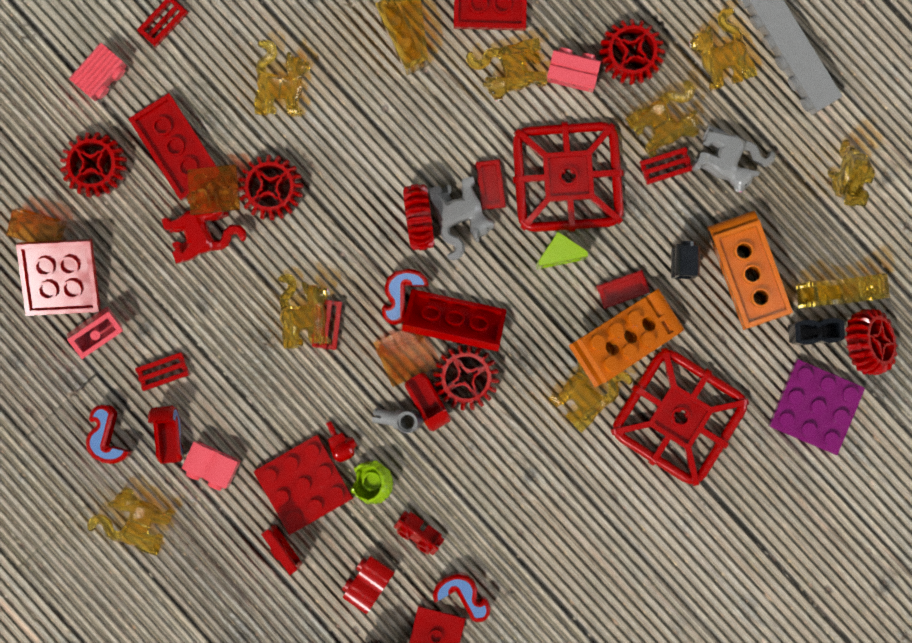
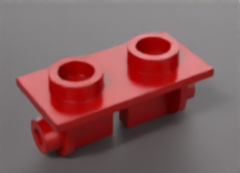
[393,511,445,555]

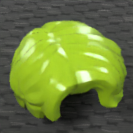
[351,460,393,504]

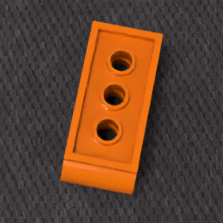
[707,210,793,330]
[568,288,685,387]

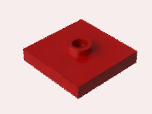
[261,525,302,575]
[409,605,466,643]

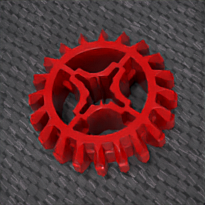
[599,19,665,85]
[60,132,127,198]
[237,154,304,221]
[403,184,435,250]
[844,309,898,375]
[433,345,499,411]

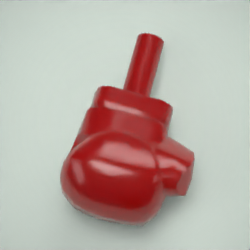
[326,421,357,462]

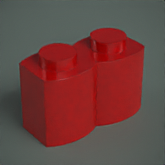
[342,555,395,614]

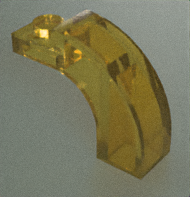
[796,273,890,308]

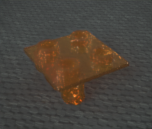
[187,164,240,215]
[373,330,437,387]

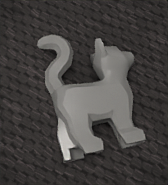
[692,126,776,193]
[428,176,494,260]

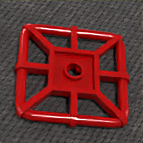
[512,121,624,232]
[611,347,749,486]

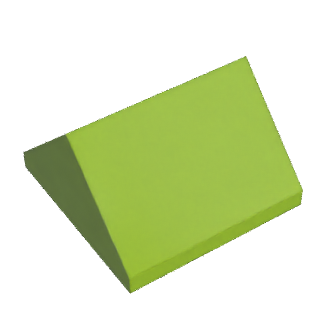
[536,232,588,270]

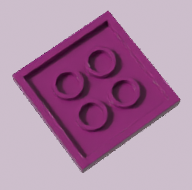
[768,359,865,455]

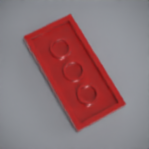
[128,93,222,201]
[402,289,507,351]

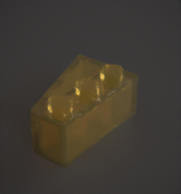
[375,0,429,76]

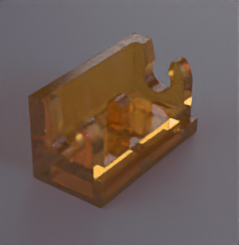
[6,208,67,242]

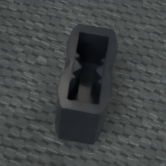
[671,241,700,279]
[788,318,845,345]

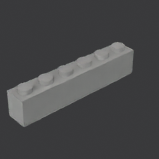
[738,0,842,115]

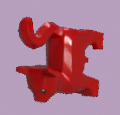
[161,197,247,264]

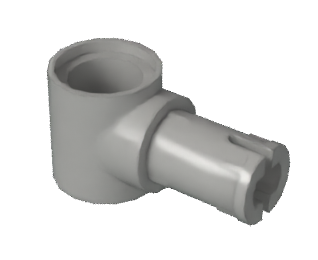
[372,408,423,433]

